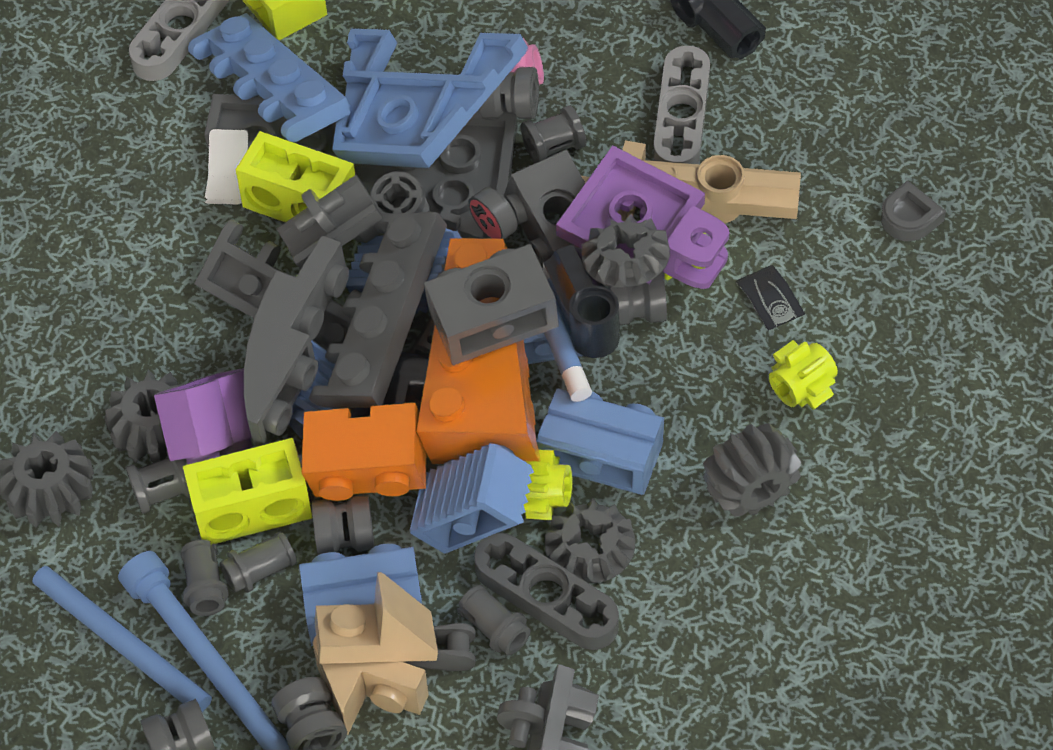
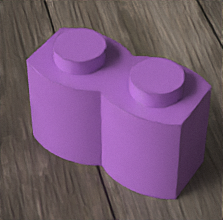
[154,368,253,465]

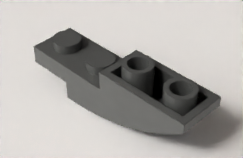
[244,235,349,447]

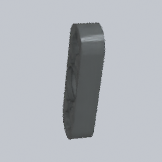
[474,533,619,650]

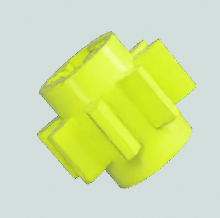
[769,340,838,410]
[523,449,572,520]

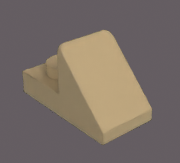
[315,572,438,664]
[312,636,429,735]

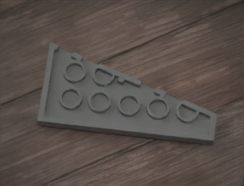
[205,94,518,239]

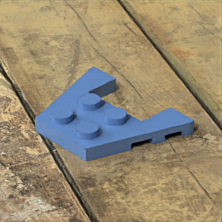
[332,29,528,168]

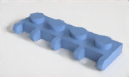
[188,13,350,143]

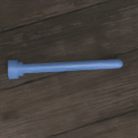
[118,551,290,750]

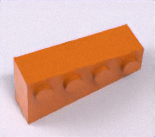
[416,238,540,464]

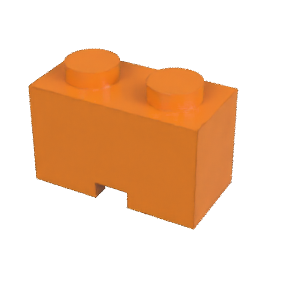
[302,403,426,501]

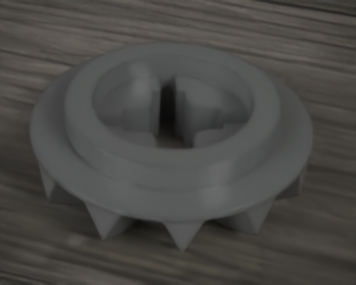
[581,214,670,287]
[545,498,635,583]

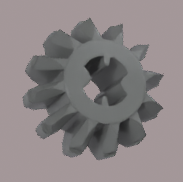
[105,369,187,463]
[703,423,801,517]
[0,431,94,528]

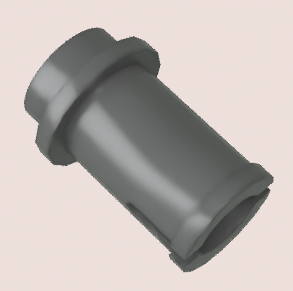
[220,531,297,593]
[181,540,229,616]
[457,585,531,655]

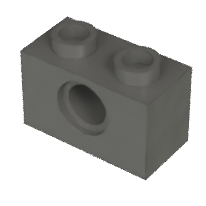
[504,150,585,270]
[424,244,559,365]

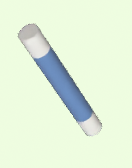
[544,305,592,402]

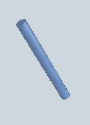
[33,566,212,712]

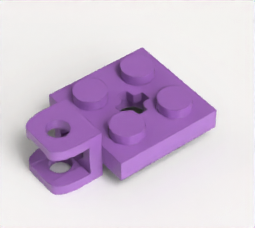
[556,145,730,289]

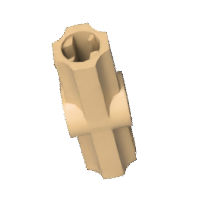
[644,155,801,224]

